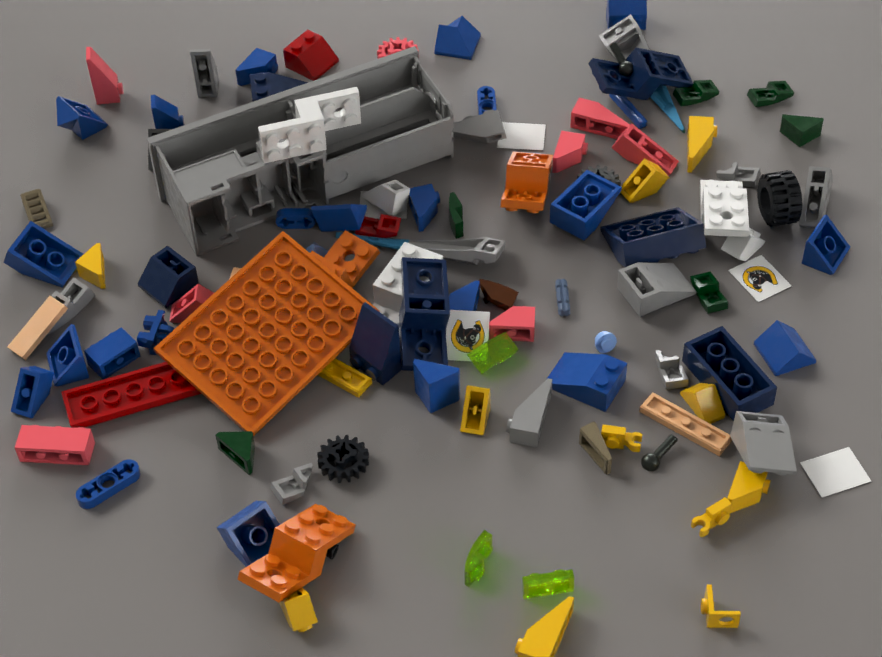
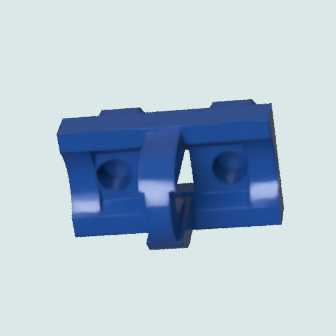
[137,310,175,355]

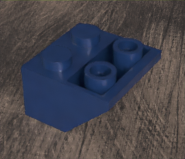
[137,246,199,308]

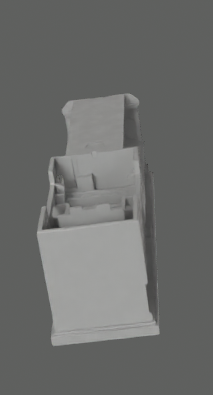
[147,46,454,256]

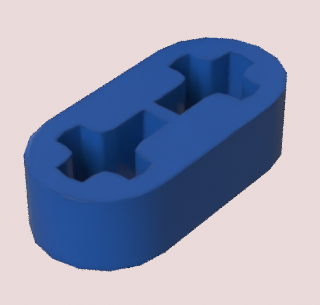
[275,208,316,229]

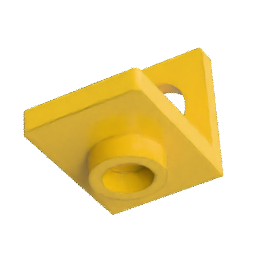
[701,584,741,628]

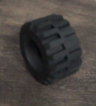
[757,170,803,227]

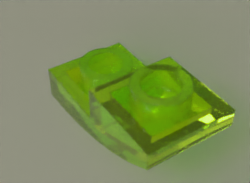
[467,332,519,374]
[464,530,493,587]

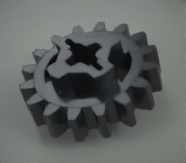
[317,435,369,483]

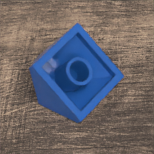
[434,16,481,60]
[56,96,108,140]

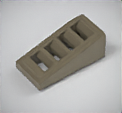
[20,189,53,229]
[579,421,612,474]

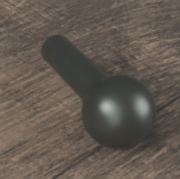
[609,43,633,77]
[641,434,678,471]

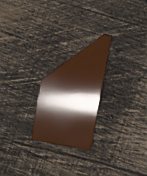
[478,279,519,311]

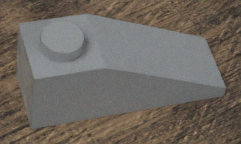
[190,49,219,98]
[799,166,833,228]
[506,378,553,447]

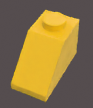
[620,158,669,203]
[727,461,771,513]
[279,587,318,632]

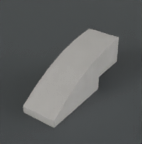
[46,277,95,336]

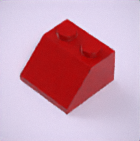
[283,29,339,81]

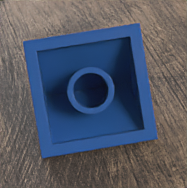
[311,204,367,232]
[802,215,850,275]
[754,320,816,376]
[46,324,89,387]
[413,359,460,414]

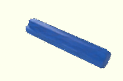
[609,94,647,129]

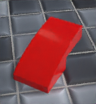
[355,214,401,238]

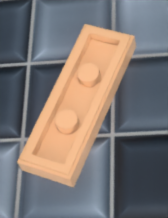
[8,296,68,361]

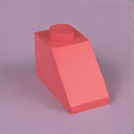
[552,131,588,173]
[169,284,214,323]
[489,306,535,342]

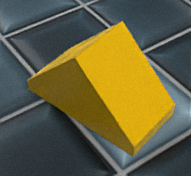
[75,243,106,289]
[680,383,725,424]
[460,385,491,435]

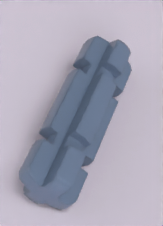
[555,279,570,316]

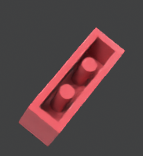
[15,425,95,465]

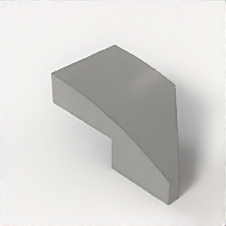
[716,162,761,188]
[655,350,688,390]
[271,463,313,505]

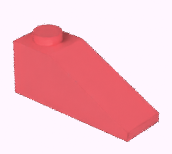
[86,47,124,105]
[570,97,630,139]
[611,123,679,176]

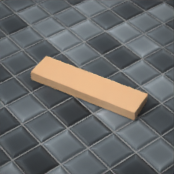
[639,392,732,457]

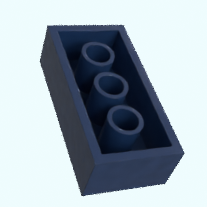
[682,326,777,421]

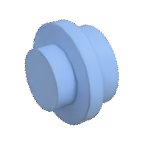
[595,331,617,353]

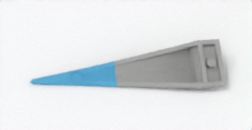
[599,14,685,133]
[335,232,506,266]

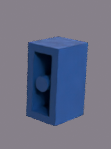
[84,327,141,379]

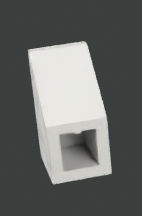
[362,180,410,215]
[721,228,765,261]

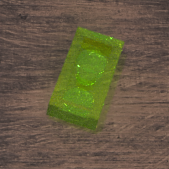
[522,569,574,599]

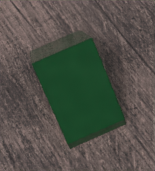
[780,114,824,147]
[215,431,255,475]

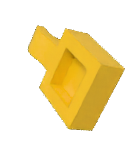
[601,424,643,452]
[691,497,732,537]

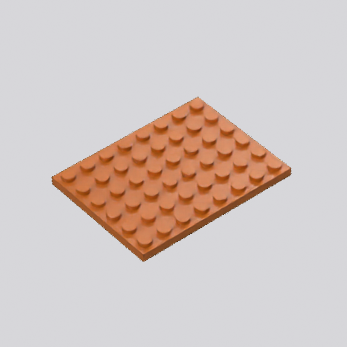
[154,231,380,436]

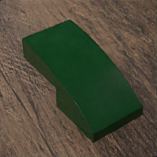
[673,80,720,106]
[747,81,794,107]
[449,192,464,239]
[690,271,728,314]

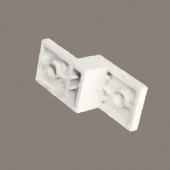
[258,87,361,164]
[700,180,749,237]
[373,242,443,338]

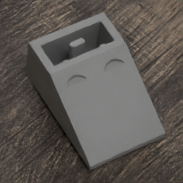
[617,262,697,317]
[730,411,797,476]

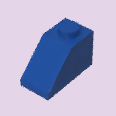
[235,48,278,86]
[151,95,184,129]
[408,184,440,232]
[449,280,480,311]
[11,366,55,418]

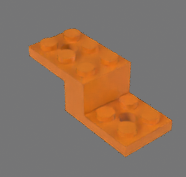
[500,151,553,213]
[310,230,380,288]
[237,504,356,603]

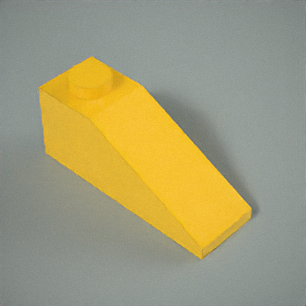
[687,116,717,173]
[515,596,574,657]

